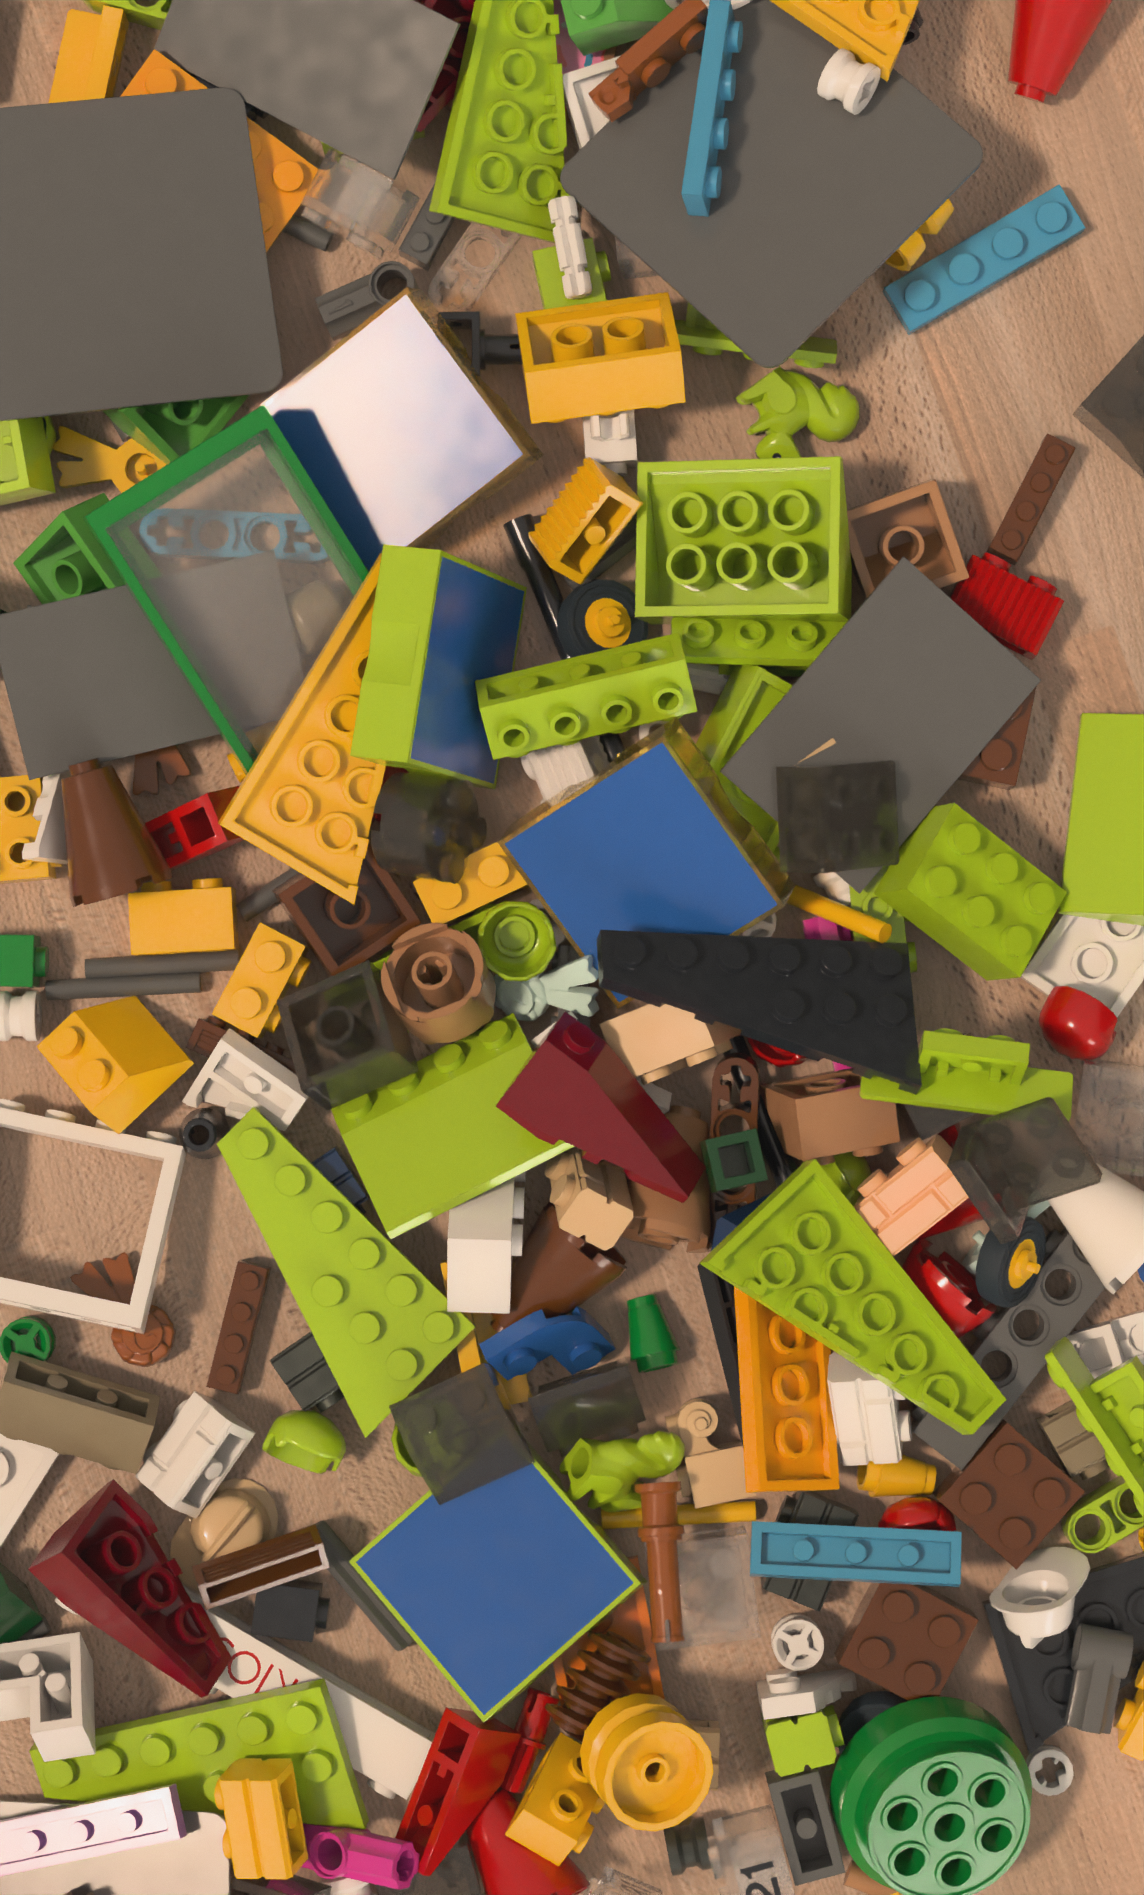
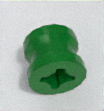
[0,1316,56,1363]

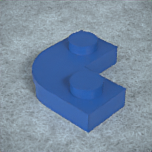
[479,1307,616,1381]

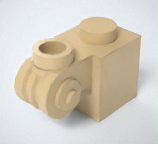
[665,1398,756,1509]

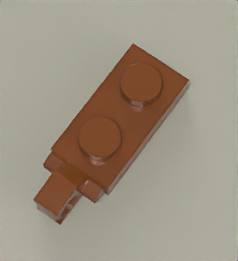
[588,0,708,122]

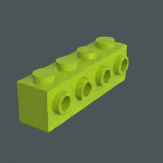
[475,632,698,760]

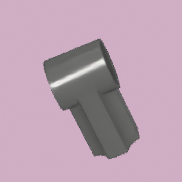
[315,261,420,341]
[1065,1623,1133,1734]

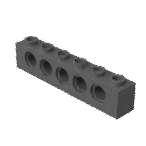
[910,1227,1105,1471]

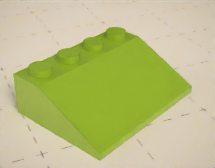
[635,456,852,625]
[1058,713,1144,926]
[330,1013,575,1240]

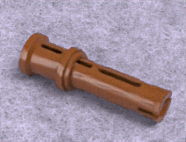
[634,1481,685,1643]

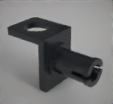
[420,311,522,389]

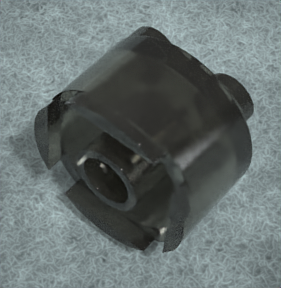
[371,772,487,884]

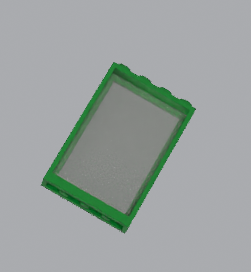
[83,405,369,775]

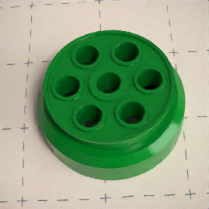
[830,1696,1032,1895]

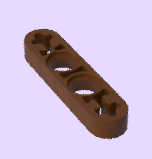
[710,1053,761,1244]

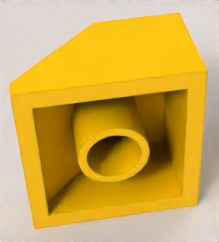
[36,996,194,1134]

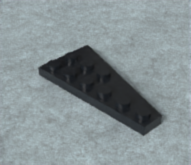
[596,930,922,1095]
[982,1553,1144,1754]

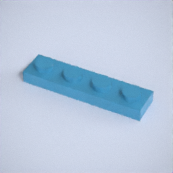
[681,0,743,217]
[883,184,1086,335]
[750,1521,962,1587]

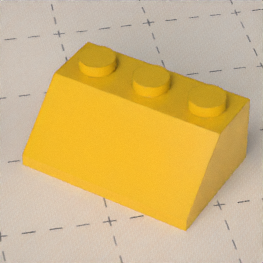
[515,292,686,424]

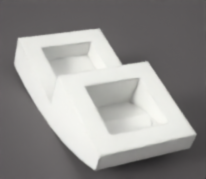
[1067,1309,1144,1379]

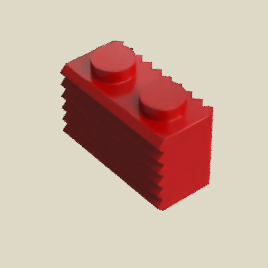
[949,552,1064,660]

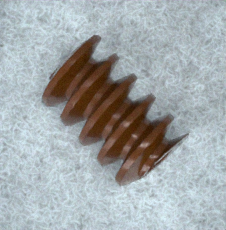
[544,1631,651,1742]

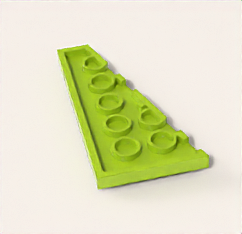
[429,0,570,244]
[217,1107,476,1438]
[699,1159,1007,1435]
[29,1678,369,1829]

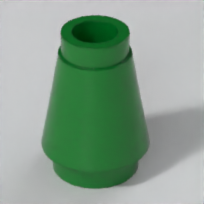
[627,1294,681,1373]

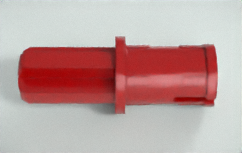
[500,1687,560,1794]

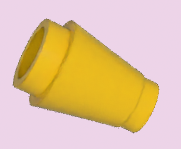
[857,1454,936,1497]

